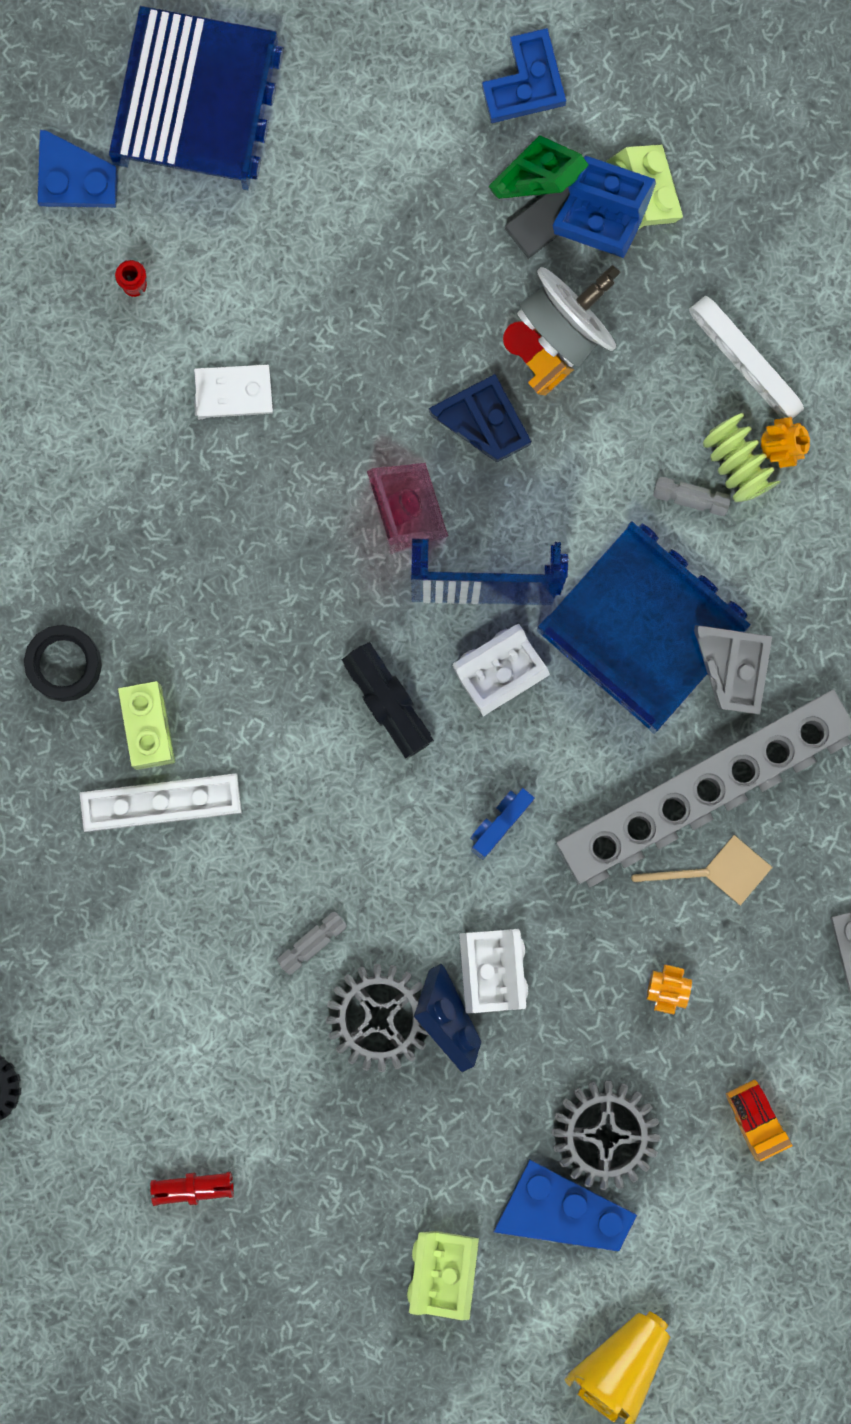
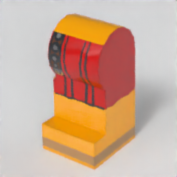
[503,321,574,396]
[726,1079,793,1162]

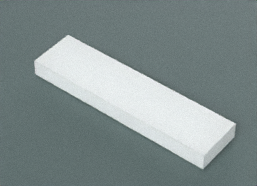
[80,773,242,832]

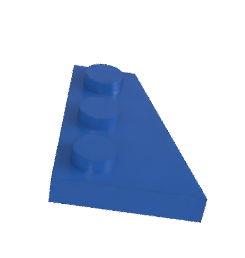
[493,1159,637,1251]

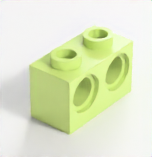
[118,681,175,770]

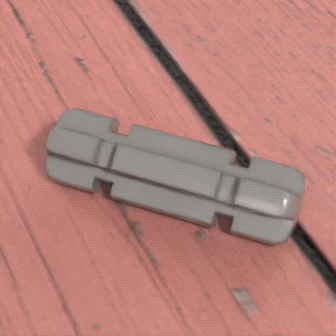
[654,477,731,516]
[277,912,347,975]

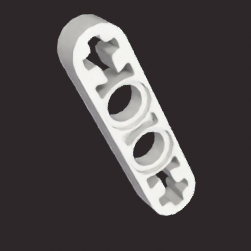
[689,296,804,419]

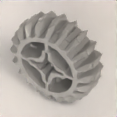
[326,964,429,1072]
[552,1080,660,1190]

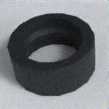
[24,625,102,702]

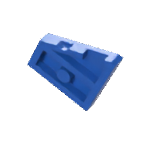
[38,130,117,208]

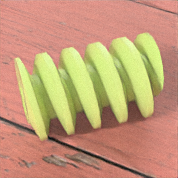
[703,413,781,502]

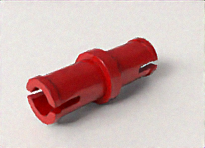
[150,1171,234,1206]

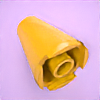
[564,1311,671,1424]

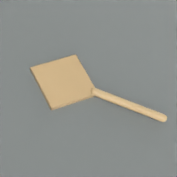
[631,835,773,906]

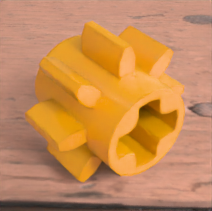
[761,417,810,468]
[646,965,692,1015]

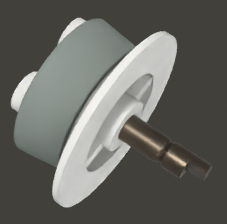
[517,264,621,367]

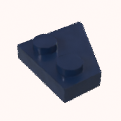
[429,374,532,463]
[414,964,482,1072]

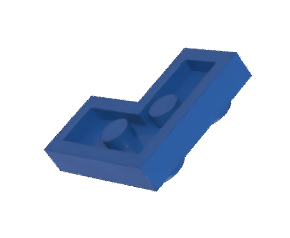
[482,28,566,123]
[470,788,535,860]

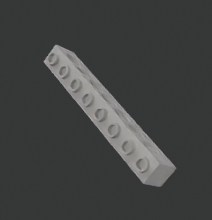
[555,689,851,888]

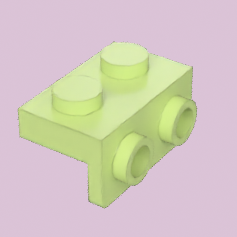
[606,145,683,230]
[407,1231,479,1321]

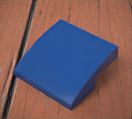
[552,155,656,258]

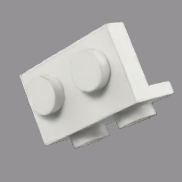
[453,624,550,716]
[459,929,528,1013]

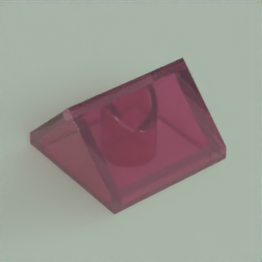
[367,463,448,554]

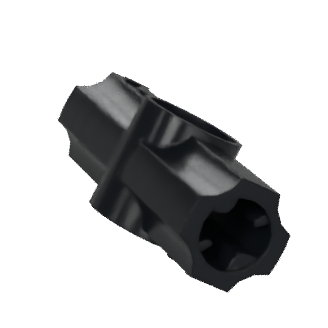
[341,642,434,759]

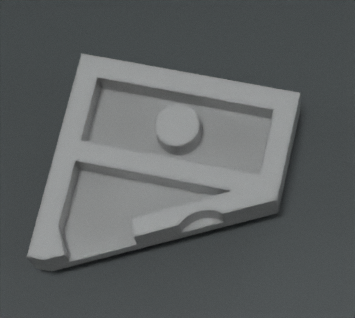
[694,625,772,715]

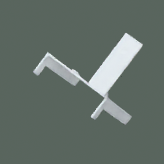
[194,365,273,420]

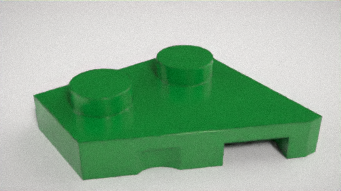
[488,135,589,199]

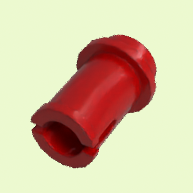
[115,260,147,297]

